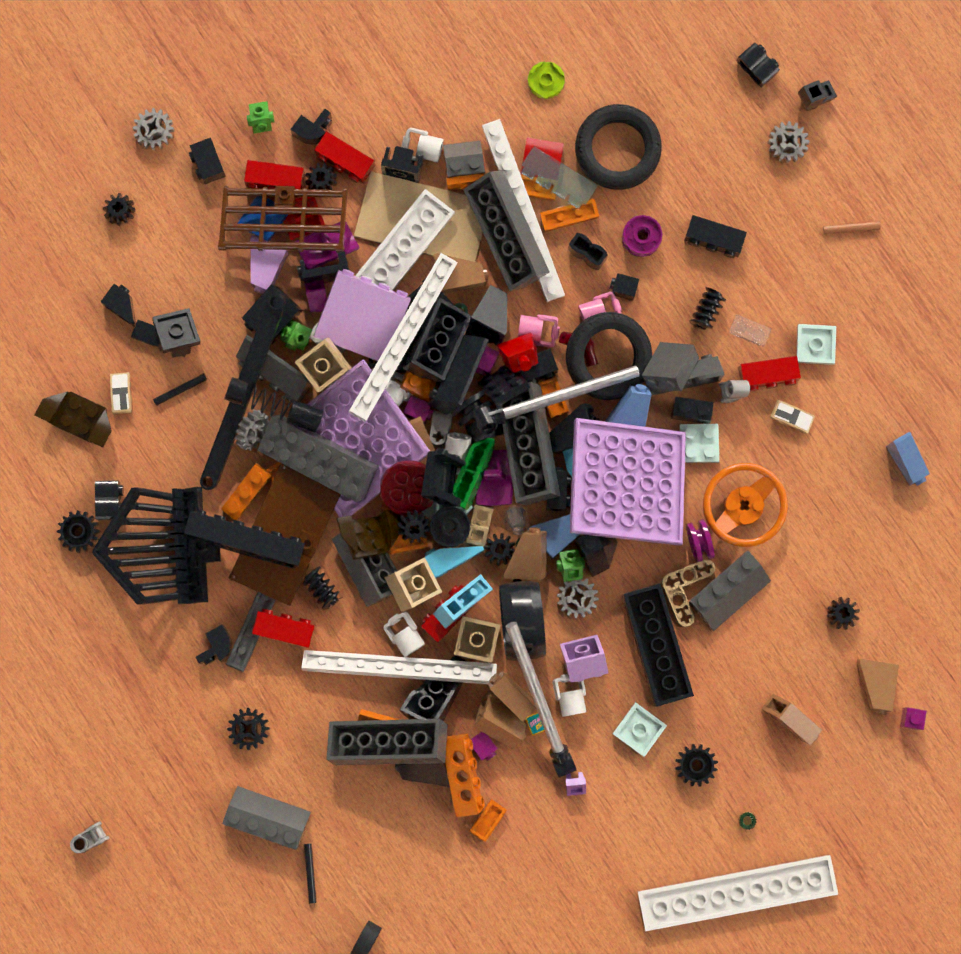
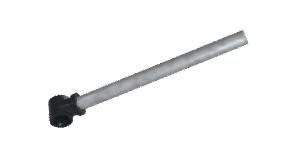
[473,366,639,434]
[506,622,577,778]

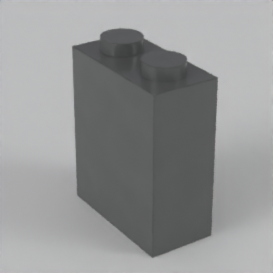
[642,342,699,391]

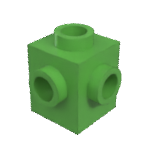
[247,101,275,133]
[280,320,312,351]
[556,549,585,582]

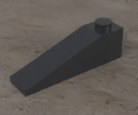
[400,656,468,721]

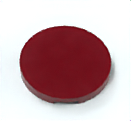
[380,460,434,516]

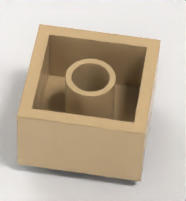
[295,338,351,393]
[385,557,442,612]
[454,616,500,663]

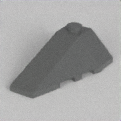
[649,354,725,396]

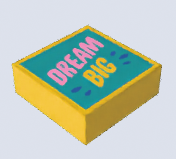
[526,713,545,736]

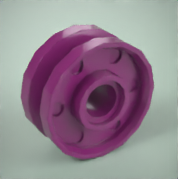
[622,215,663,257]
[686,519,715,563]

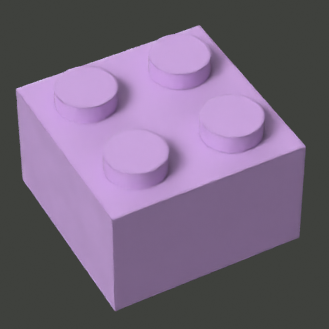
[560,635,608,683]

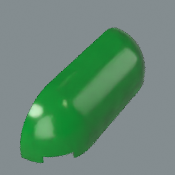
[453,438,495,510]

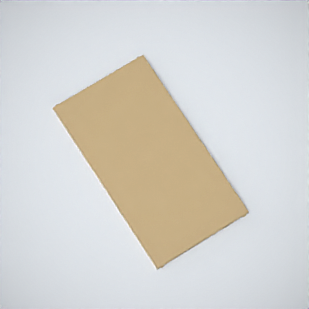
[354,172,483,262]

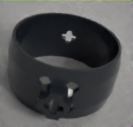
[499,579,546,661]

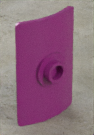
[295,222,360,270]
[475,450,513,506]

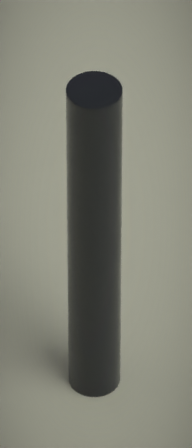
[153,373,207,406]
[304,843,317,904]

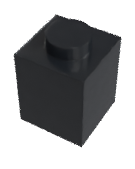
[609,273,639,301]

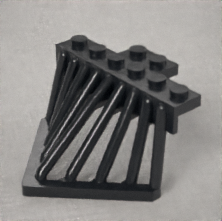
[92,487,221,605]

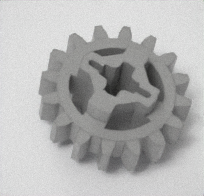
[133,108,175,150]
[768,121,810,163]
[235,409,270,451]
[557,578,599,619]

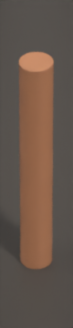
[823,221,881,234]

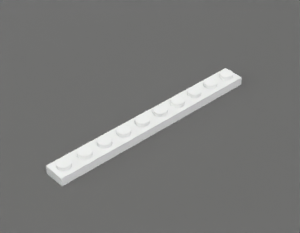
[482,119,565,302]
[348,253,458,422]
[301,650,497,684]

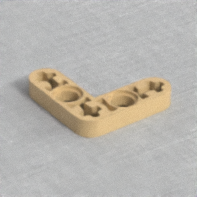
[662,559,715,627]

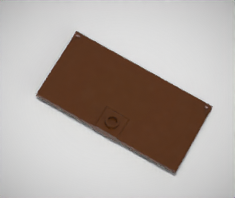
[228,463,341,606]

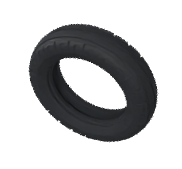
[575,104,662,190]
[566,312,652,400]

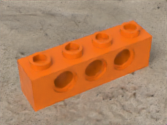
[445,733,485,817]

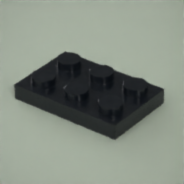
[478,365,530,406]

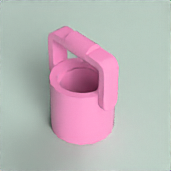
[578,292,622,322]
[518,315,560,347]

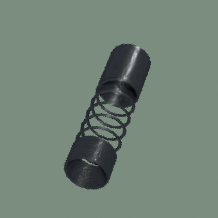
[224,377,324,433]

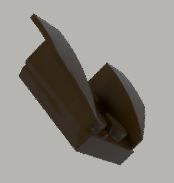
[34,391,112,447]
[336,510,402,560]

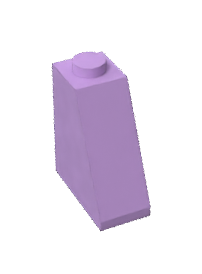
[250,235,288,294]

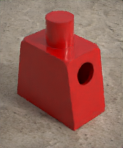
[497,332,538,372]

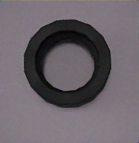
[350,921,382,954]

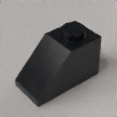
[101,284,136,327]

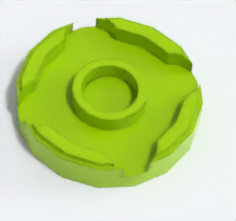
[528,61,565,99]

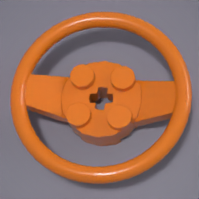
[703,463,788,547]

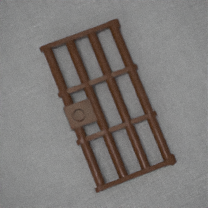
[218,186,348,253]

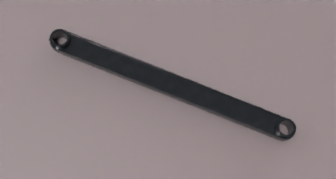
[200,294,287,490]

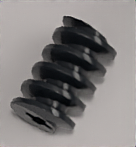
[689,287,726,330]
[303,566,343,610]

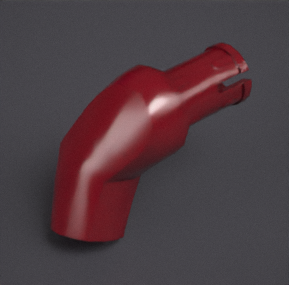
[559,332,598,367]

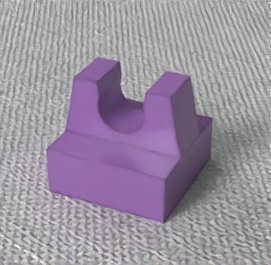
[566,772,586,796]

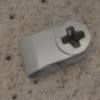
[719,380,750,403]
[430,410,453,449]
[70,821,110,853]

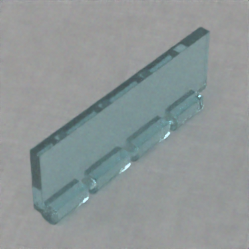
[521,146,598,209]

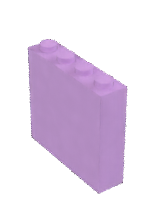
[314,269,410,361]

